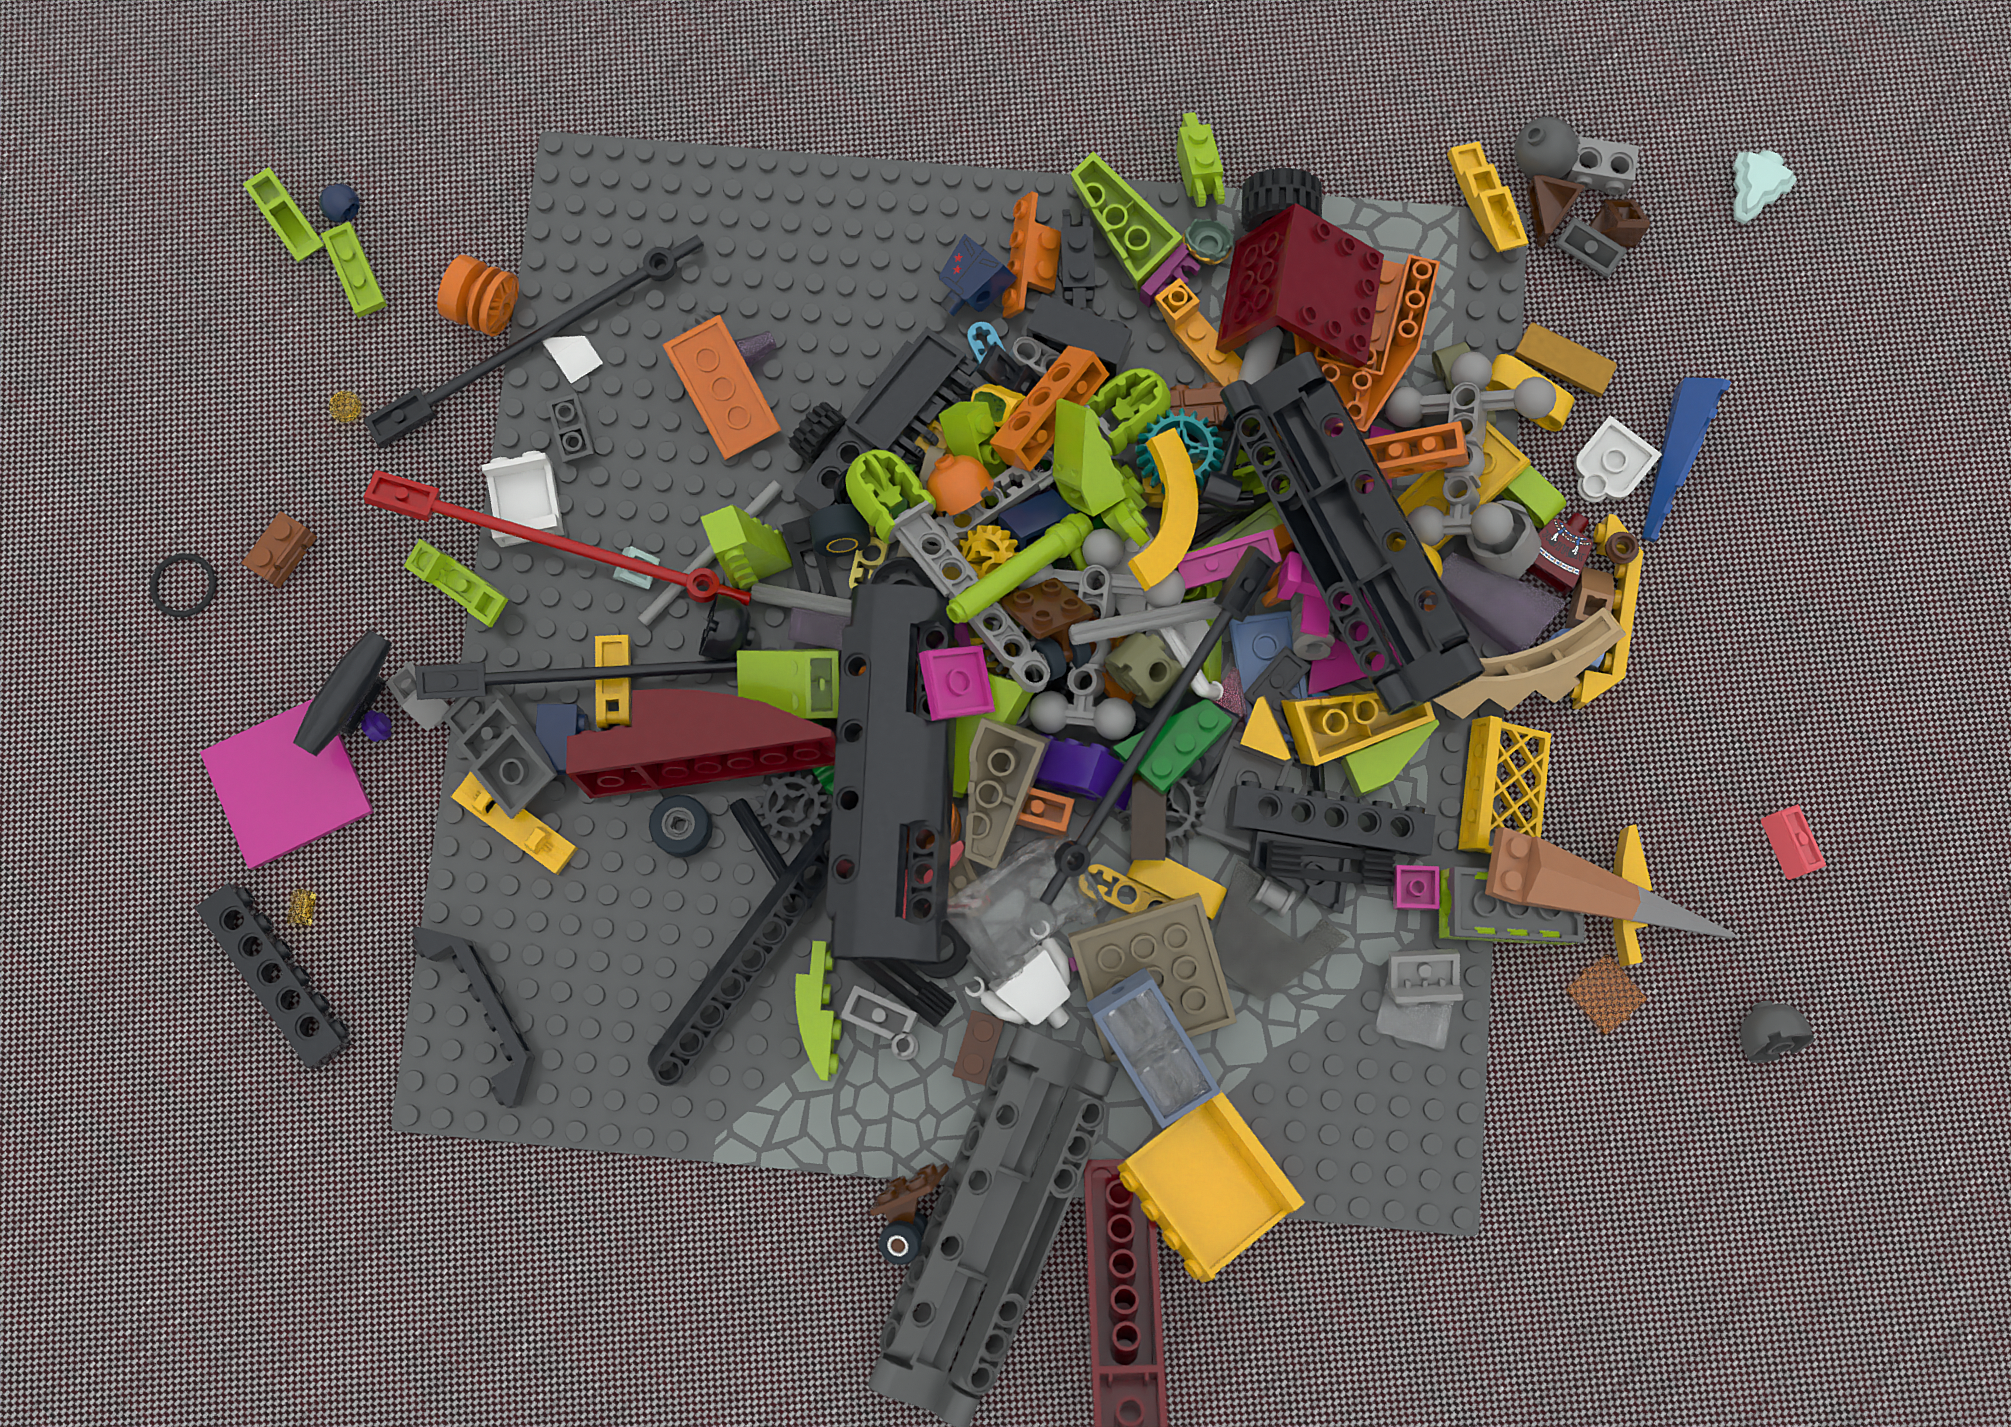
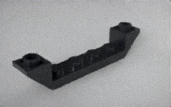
[412,926,535,1108]

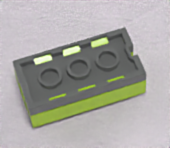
[1439,867,1584,945]

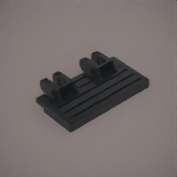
[846,327,978,462]

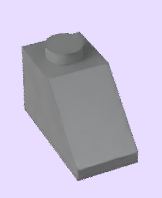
[386,661,451,732]

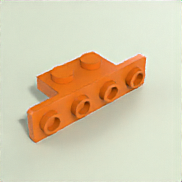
[1002,192,1061,319]

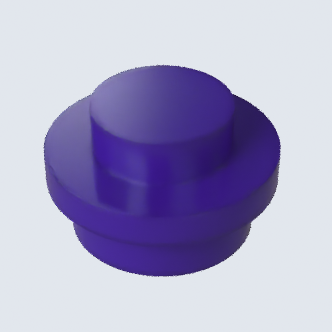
[361,710,392,742]

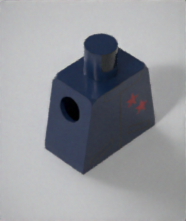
[939,234,1017,317]

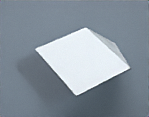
[542,336,603,383]

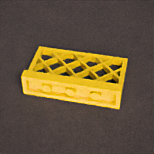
[1458,716,1551,855]

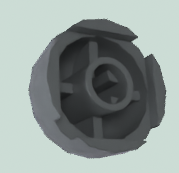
[1514,117,1580,180]
[1740,1000,1815,1063]

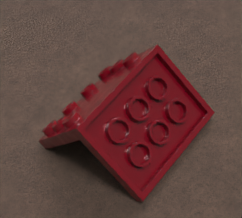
[1216,203,1384,369]

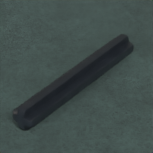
[730,798,812,913]

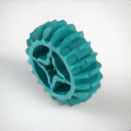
[1135,407,1224,494]

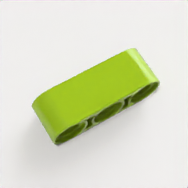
[1499,465,1567,529]

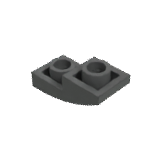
[546,393,594,463]

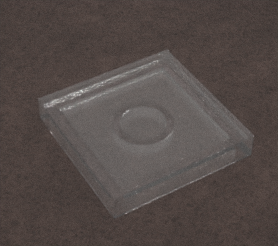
[1375,976,1454,1050]

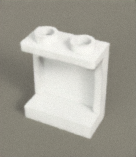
[482,451,564,547]

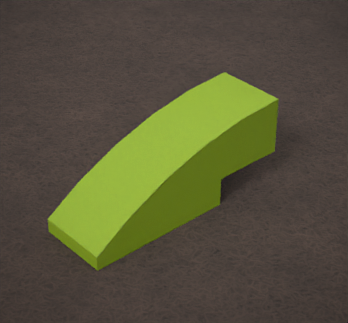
[243,167,325,263]

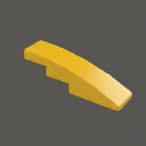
[1447,141,1529,253]
[1613,824,1653,967]

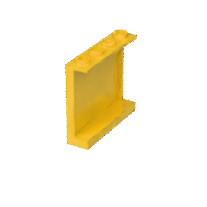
[1117,1089,1305,1283]

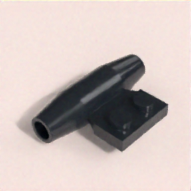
[293,630,392,757]

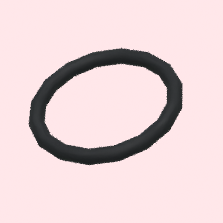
[150,553,217,617]

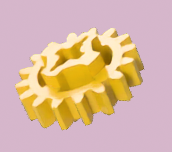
[955,525,1019,580]

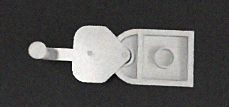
[1098,527,1224,701]

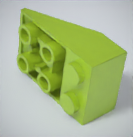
[1052,398,1127,517]
[737,648,839,719]

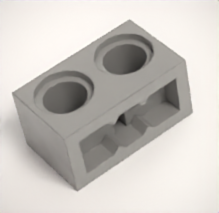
[1565,136,1639,195]

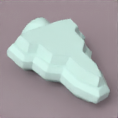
[1732,151,1797,224]

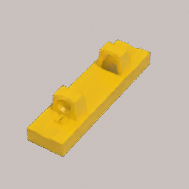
[451,771,578,875]

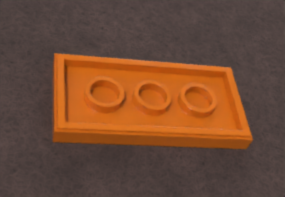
[662,315,781,460]

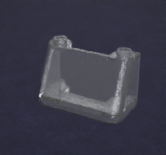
[946,834,1106,981]

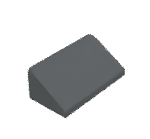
[1554,216,1628,280]

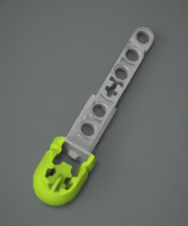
[922,368,1171,555]
[845,450,1050,693]

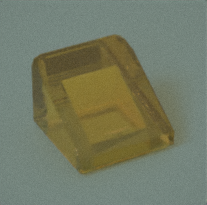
[287,889,316,926]

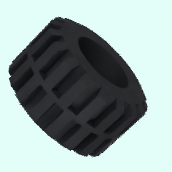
[1241,168,1322,233]

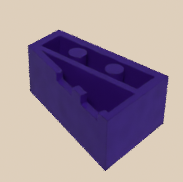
[1034,733,1132,811]

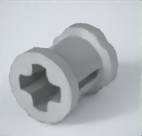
[1253,876,1297,918]

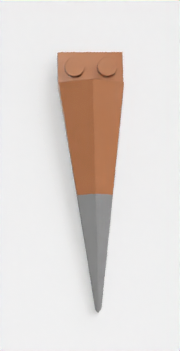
[1485,827,1736,938]

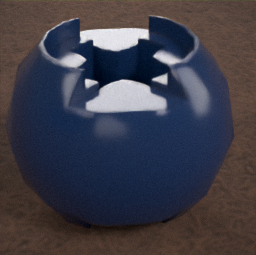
[319,183,360,223]

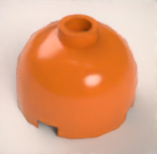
[926,454,994,517]

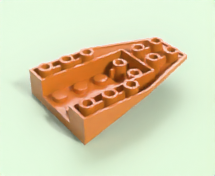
[1293,254,1440,434]

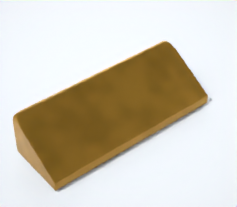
[1514,322,1617,398]

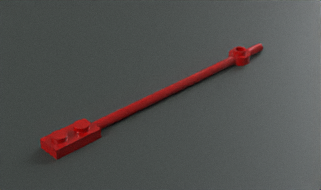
[363,470,752,606]

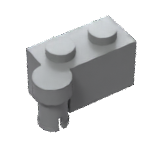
[840,985,919,1061]

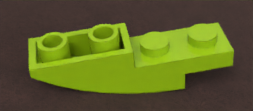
[1101,458,1151,548]
[795,941,842,1081]

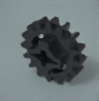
[756,770,829,842]

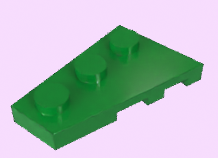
[1113,699,1232,795]

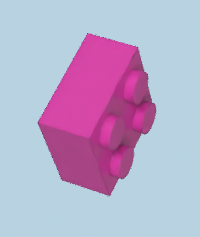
[1393,865,1440,911]

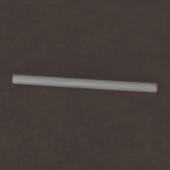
[638,480,783,627]

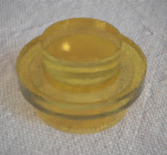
[329,391,362,423]

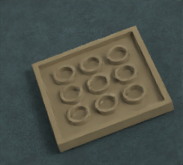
[1067,893,1237,1063]

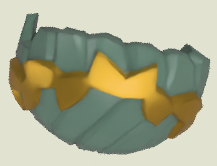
[1183,218,1233,265]

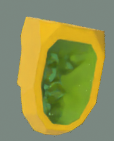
[970,384,1026,428]

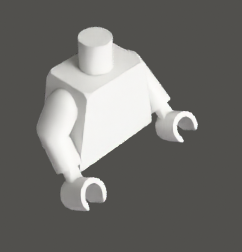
[965,921,1071,1029]

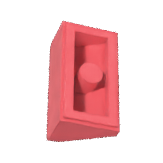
[1761,804,1826,880]

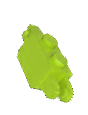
[1176,112,1225,207]

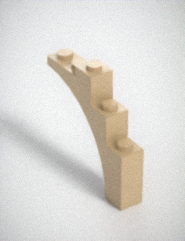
[1434,607,1626,719]

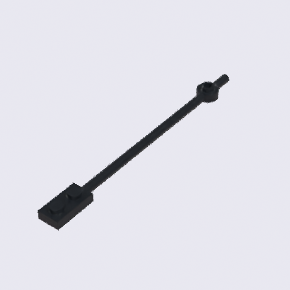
[363,235,704,449]
[1039,545,1278,907]
[415,647,779,700]

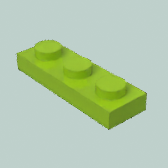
[321,221,388,318]

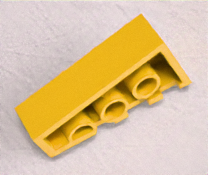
[1281,691,1436,766]

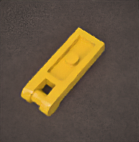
[595,635,632,728]

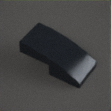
[976,345,1041,397]

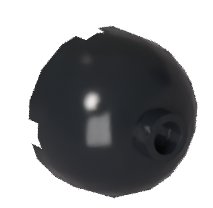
[699,594,756,660]

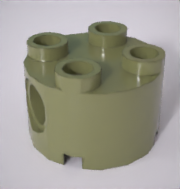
[1104,631,1184,708]

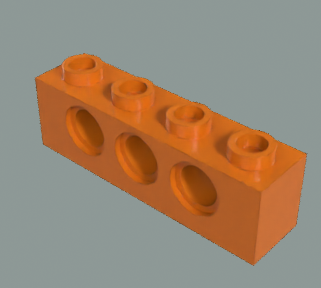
[989,345,1109,472]
[1364,421,1469,484]

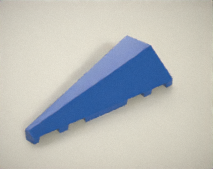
[1641,377,1731,543]

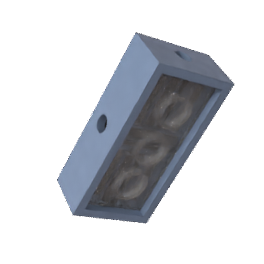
[1086,967,1221,1129]

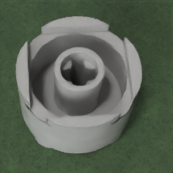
[1465,500,1541,579]

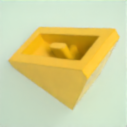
[1240,695,1292,760]

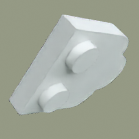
[1574,415,1662,503]

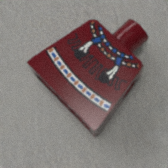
[1525,513,1593,596]

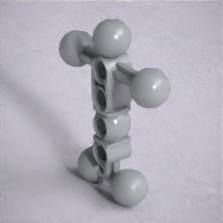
[1384,351,1556,546]
[1017,529,1185,740]

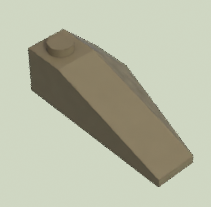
[965,717,1051,870]

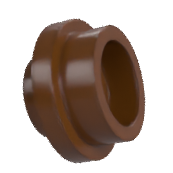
[1605,532,1639,565]

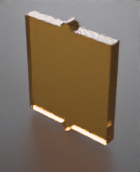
[1565,954,1647,1035]

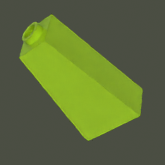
[953,672,1034,798]

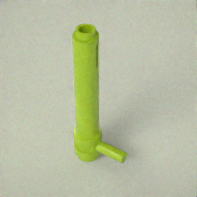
[946,512,1094,623]

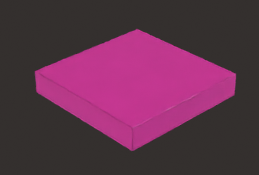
[919,645,995,721]

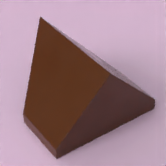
[1526,175,1585,247]
[1588,199,1650,247]

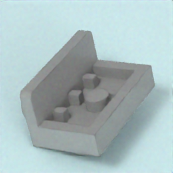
[1388,949,1464,1006]

